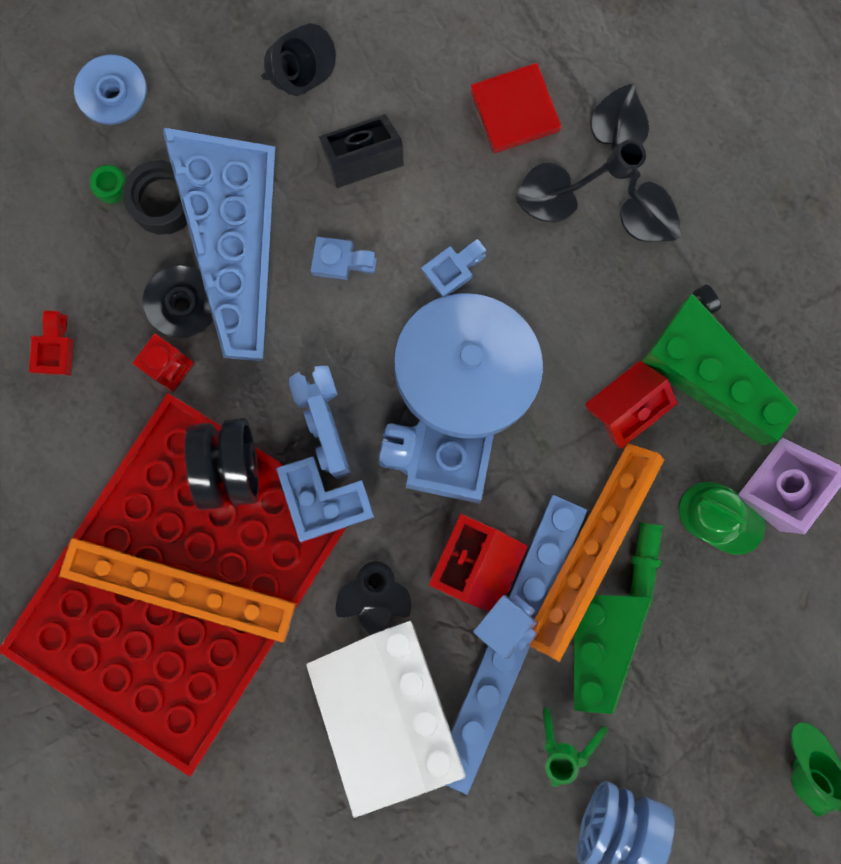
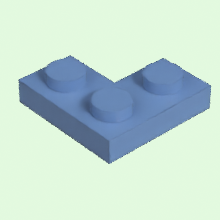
[276,456,375,542]

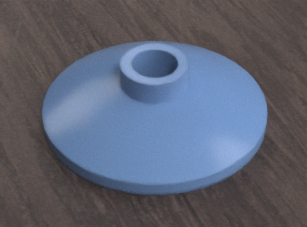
[74,55,147,125]

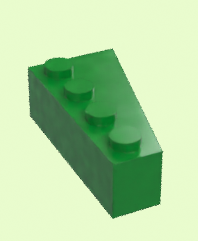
[642,294,799,446]

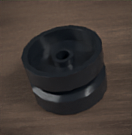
[185,418,259,511]

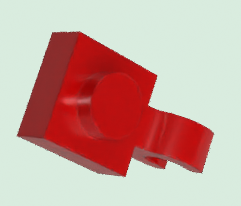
[29,310,74,376]

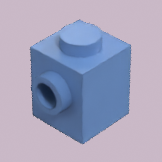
[473,595,538,659]

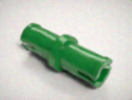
[629,522,664,597]

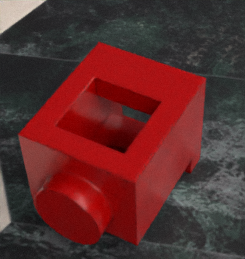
[132,333,195,393]

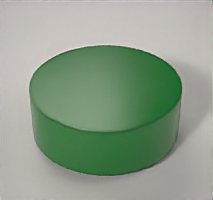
[89,165,127,204]

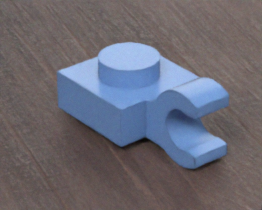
[311,236,377,280]
[421,239,487,297]

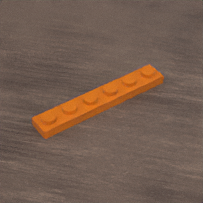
[529,443,665,662]
[59,538,297,643]

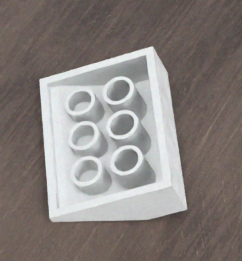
[306,621,466,818]

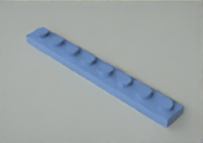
[447,495,587,795]

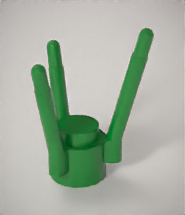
[543,707,608,787]

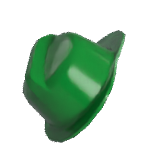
[679,481,766,555]
[790,722,841,817]

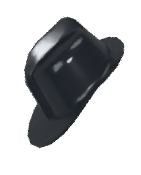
[261,23,336,96]

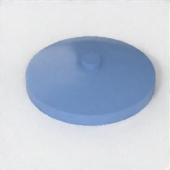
[394,293,543,438]

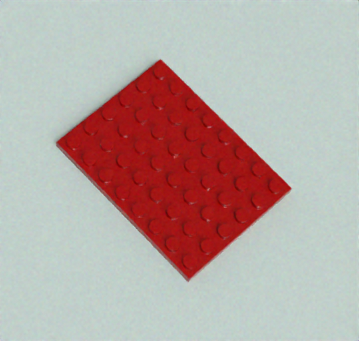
[0,392,348,777]

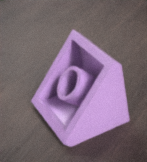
[738,438,841,534]

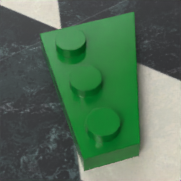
[574,594,654,714]

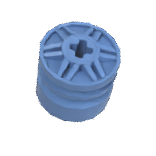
[577,781,675,864]

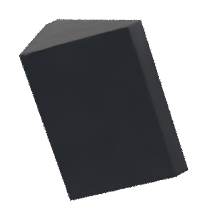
[318,114,404,188]

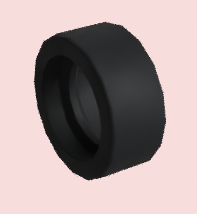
[122,160,187,235]

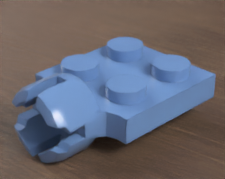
[289,366,351,479]
[379,420,494,504]

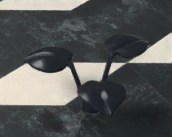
[516,84,681,242]

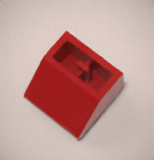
[428,514,528,612]

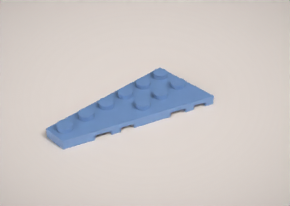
[163,128,275,361]

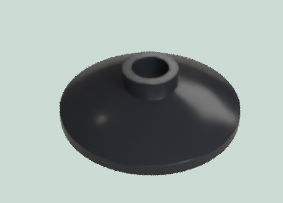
[142,265,213,338]

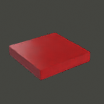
[470,63,562,154]

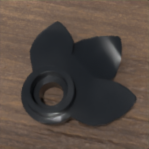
[336,561,412,636]

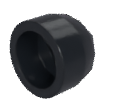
[692,284,721,314]

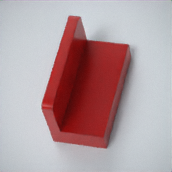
[585,361,678,449]

